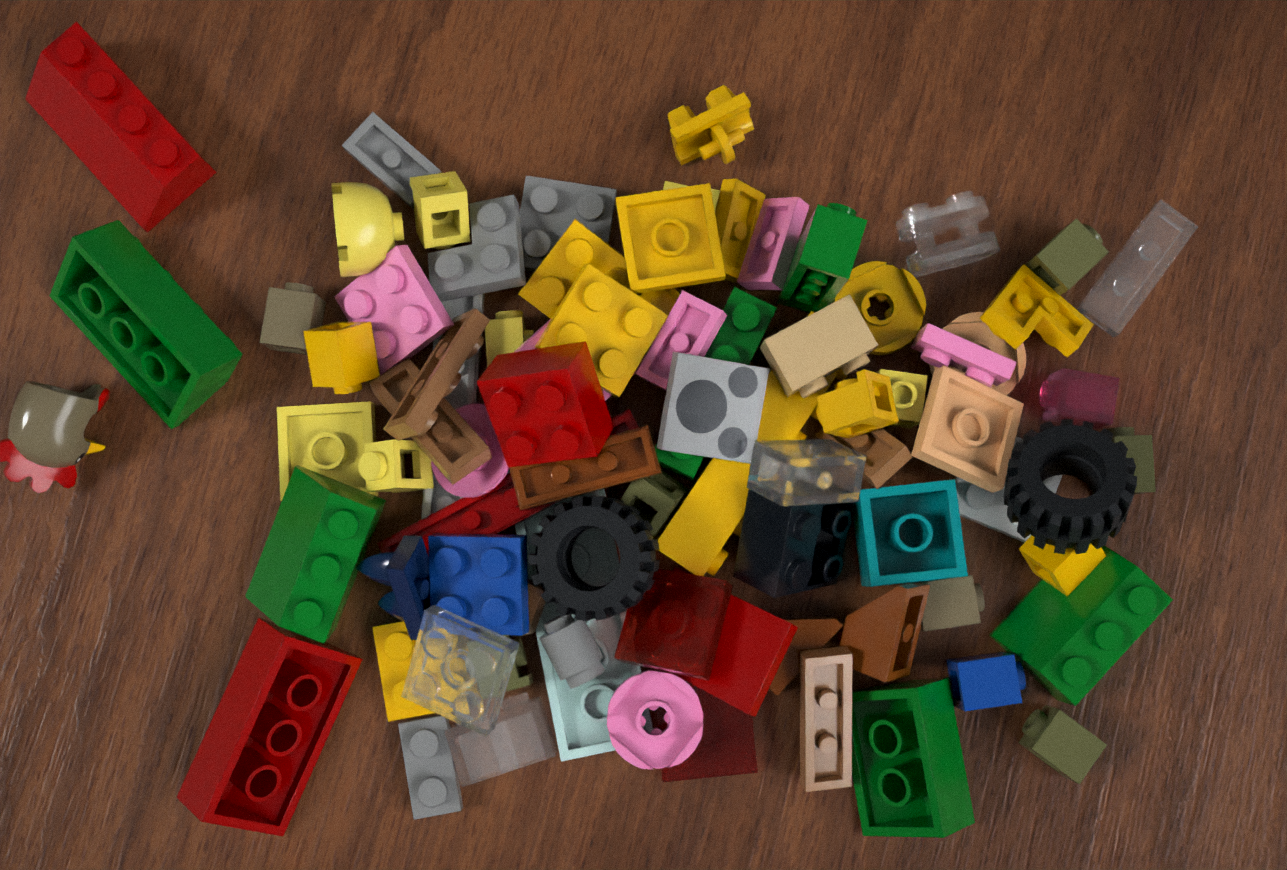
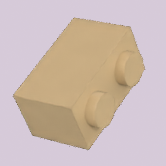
[760,294,878,399]

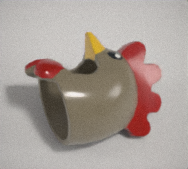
[0,381,110,493]

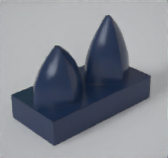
[356,535,433,641]

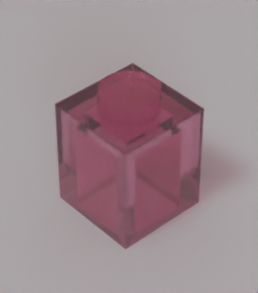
[1039,368,1120,429]

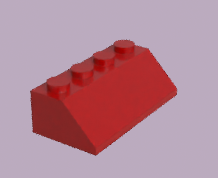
[25,21,217,233]
[176,618,363,837]

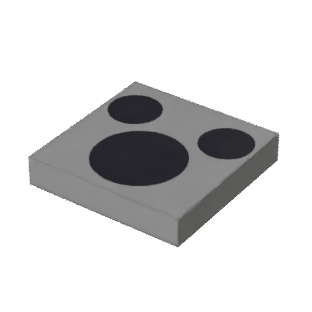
[657,352,769,464]

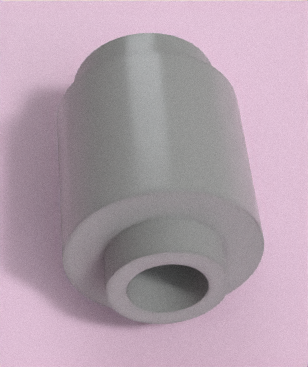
[539,614,605,688]

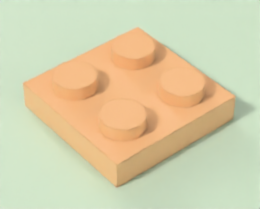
[911,365,1024,493]

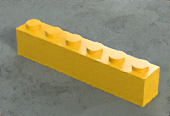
[657,311,847,579]

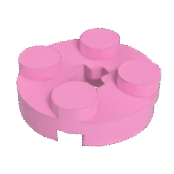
[607,669,703,770]

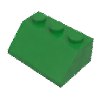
[245,465,386,644]
[989,546,1173,706]
[852,678,975,838]

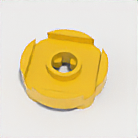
[831,261,926,356]

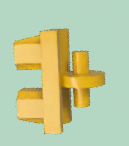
[667,85,754,166]

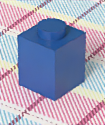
[946,652,1026,711]

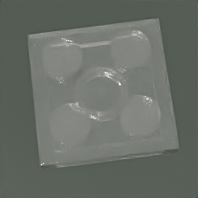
[401,605,520,737]

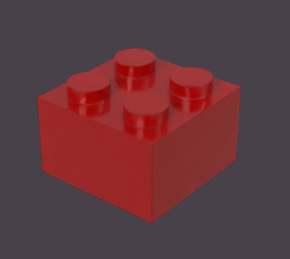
[477,341,614,467]

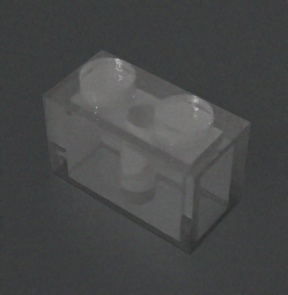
[747,439,867,506]
[445,691,558,787]

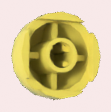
[331,182,404,277]

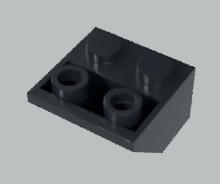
[733,482,855,598]

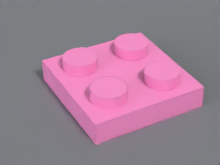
[334,245,454,376]

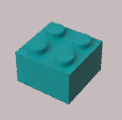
[850,479,968,587]

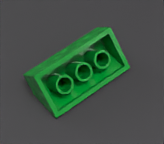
[49,220,243,430]

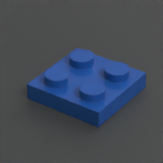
[428,533,529,636]

